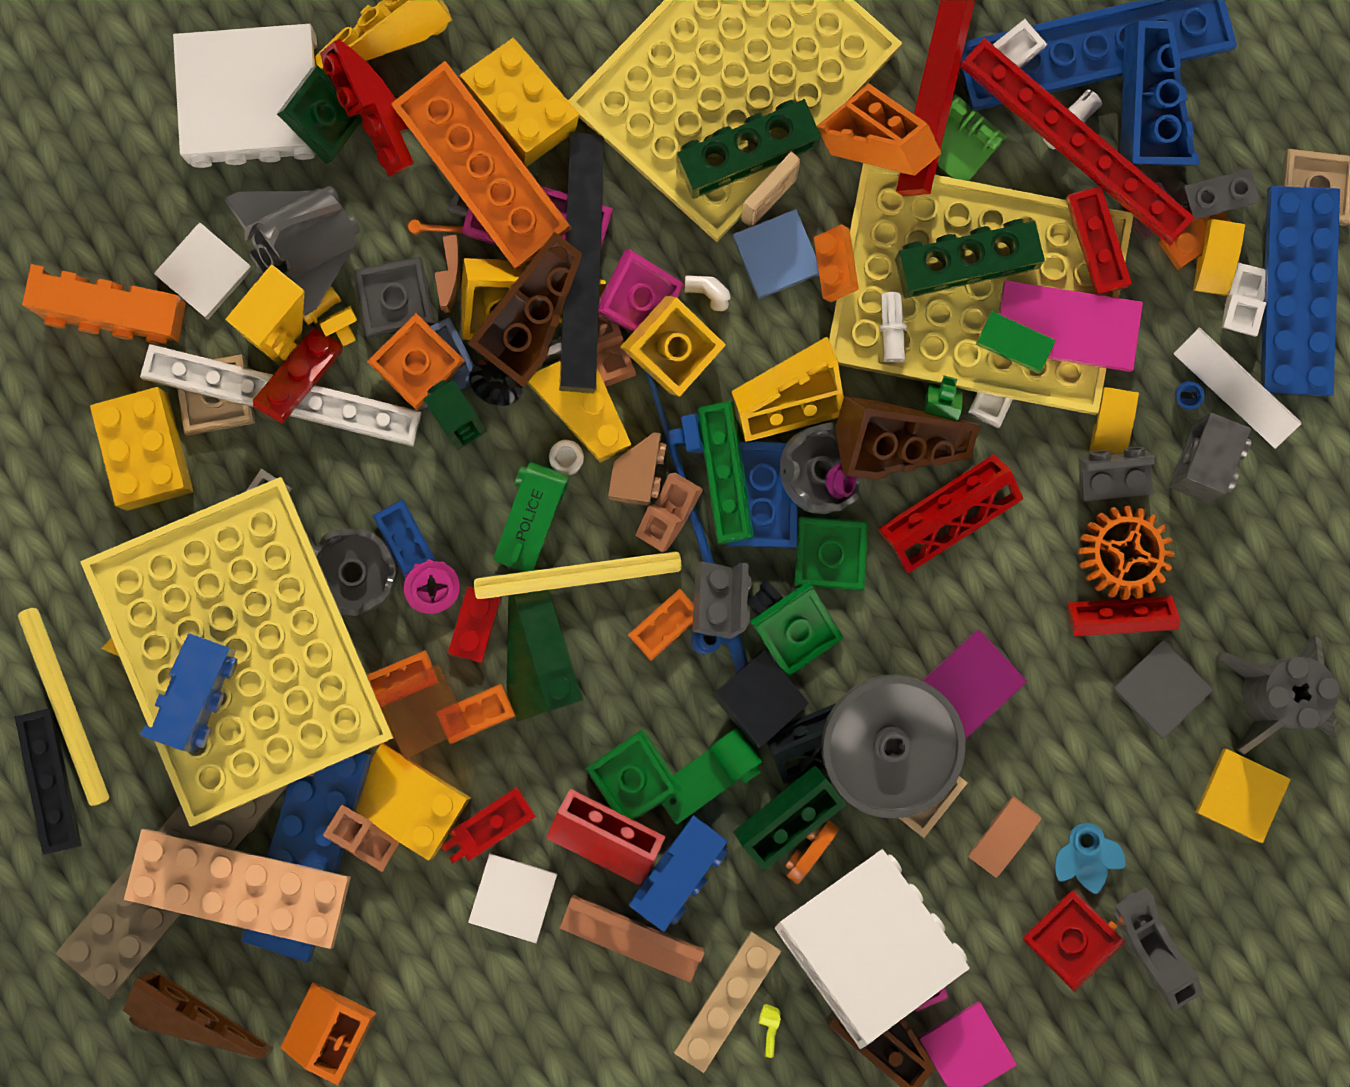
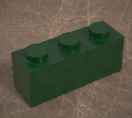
[423,379,487,450]
[733,765,847,872]

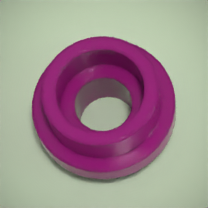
[826,463,857,499]

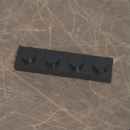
[14,708,82,855]

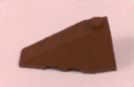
[467,231,582,387]
[835,396,980,480]
[123,970,273,1059]

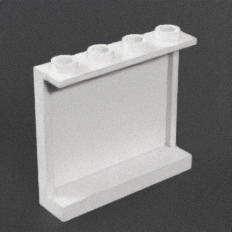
[173,24,317,168]
[774,849,970,1049]

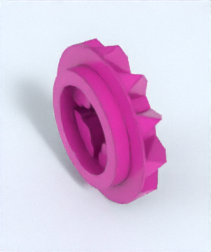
[403,559,460,614]

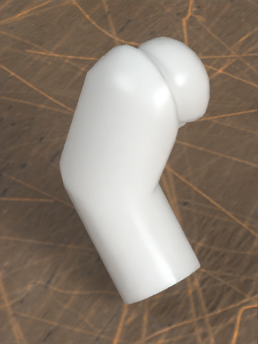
[685,275,731,311]

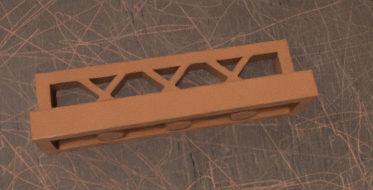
[559,894,705,983]

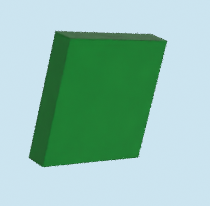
[794,517,868,591]
[750,582,844,677]
[585,729,682,821]

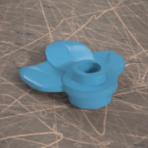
[1055,823,1126,894]

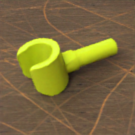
[758,1004,781,1058]

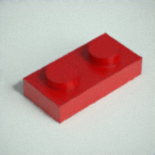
[448,586,502,663]

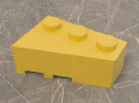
[527,361,631,463]

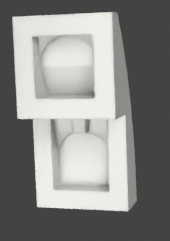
[1222,262,1266,337]

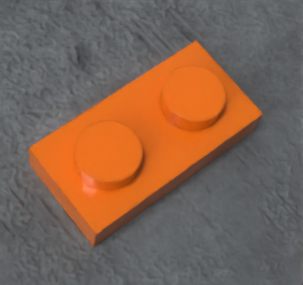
[1158,212,1231,270]
[813,224,859,302]

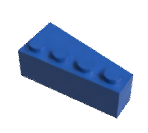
[1120,21,1200,166]

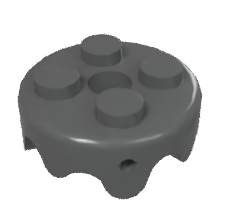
[780,423,863,514]
[314,528,397,616]

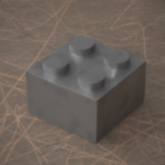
[1169,413,1251,502]

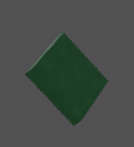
[277,65,362,164]

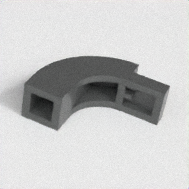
[1114,887,1203,1011]

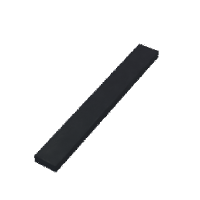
[559,132,604,393]

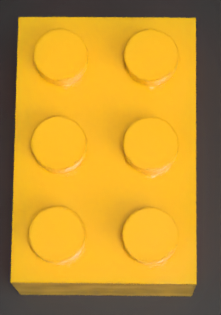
[459,37,580,167]
[90,387,194,511]

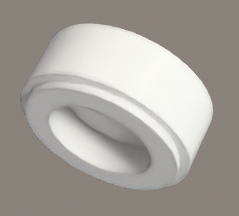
[549,440,584,476]

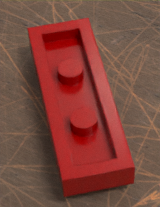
[1066,186,1132,295]
[253,328,343,424]
[1067,596,1180,636]

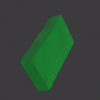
[975,311,1056,374]

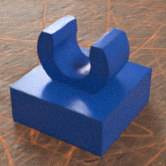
[668,414,704,454]

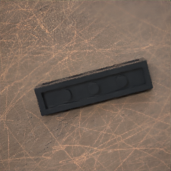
[766,703,836,784]

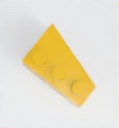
[225,264,305,366]
[731,337,844,442]

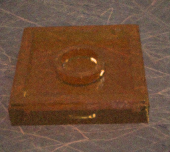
[376,664,470,759]

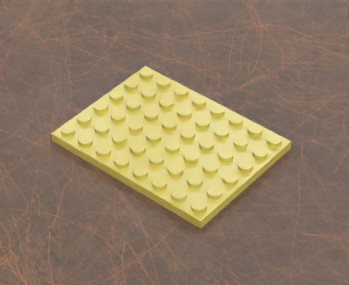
[568,0,902,242]
[829,163,1134,415]
[80,477,394,827]

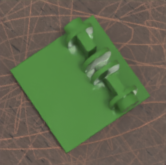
[937,94,1007,181]

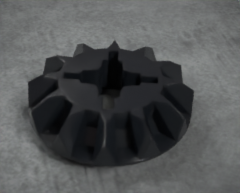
[469,359,523,406]

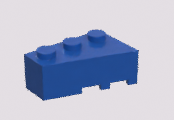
[140,633,238,753]
[629,815,729,932]

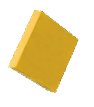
[1195,749,1291,843]

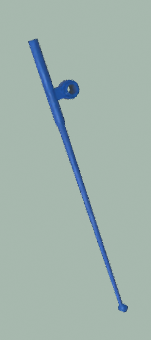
[644,370,748,672]

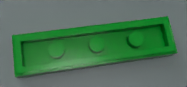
[697,400,754,545]

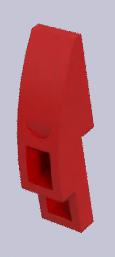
[320,39,414,177]

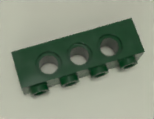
[676,99,821,199]
[895,219,1045,299]

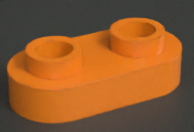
[784,819,840,884]

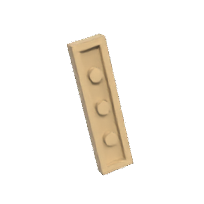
[674,931,781,1073]

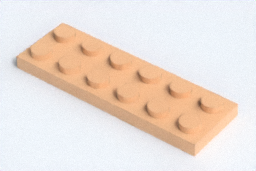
[124,829,351,949]

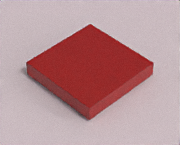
[1022,890,1125,992]

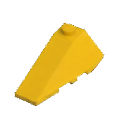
[315,0,452,75]
[461,258,606,340]

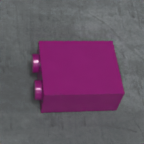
[922,629,1028,739]

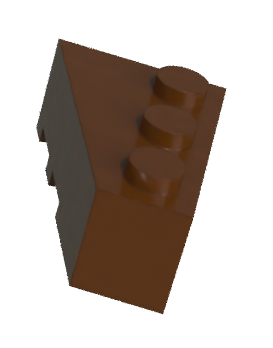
[825,1011,936,1087]

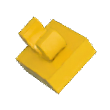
[319,305,357,347]

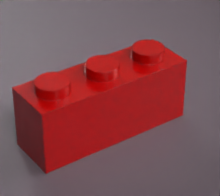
[546,789,665,886]

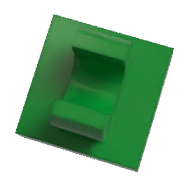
[924,375,963,421]

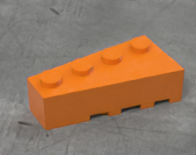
[22,264,187,346]

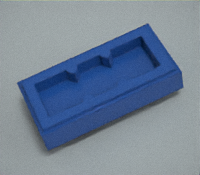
[372,499,436,577]

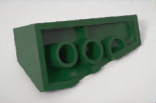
[506,568,584,722]

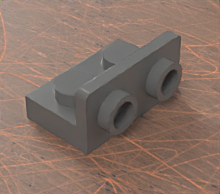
[1173,168,1259,220]
[1079,447,1156,501]
[693,561,751,639]

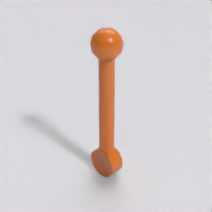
[408,220,463,235]

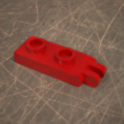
[441,787,537,864]

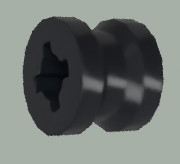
[747,580,783,615]

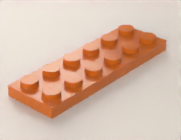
[391,61,572,270]

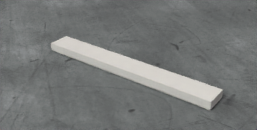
[140,344,422,447]

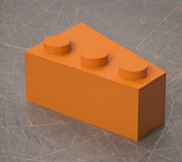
[817,83,942,176]

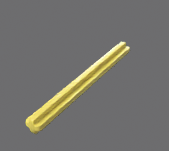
[474,551,682,599]
[18,608,109,806]

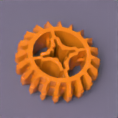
[1078,506,1175,600]

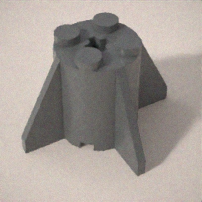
[225,186,360,316]
[1216,635,1341,755]

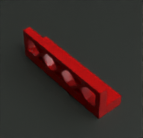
[878,454,1023,574]

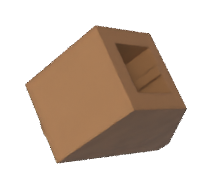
[608,433,666,506]

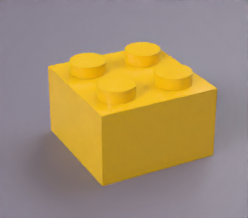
[621,296,726,397]

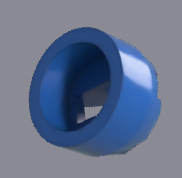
[1174,381,1205,410]

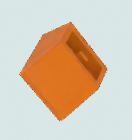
[280,981,377,1085]

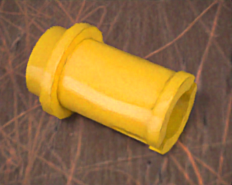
[303,286,341,325]

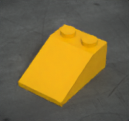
[355,743,471,861]

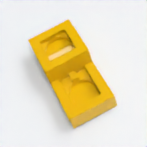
[1193,219,1245,296]
[1089,387,1139,455]

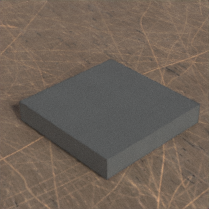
[353,257,435,339]
[1112,639,1213,739]

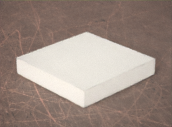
[154,222,253,320]
[468,853,558,943]

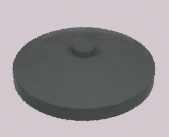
[821,675,966,818]

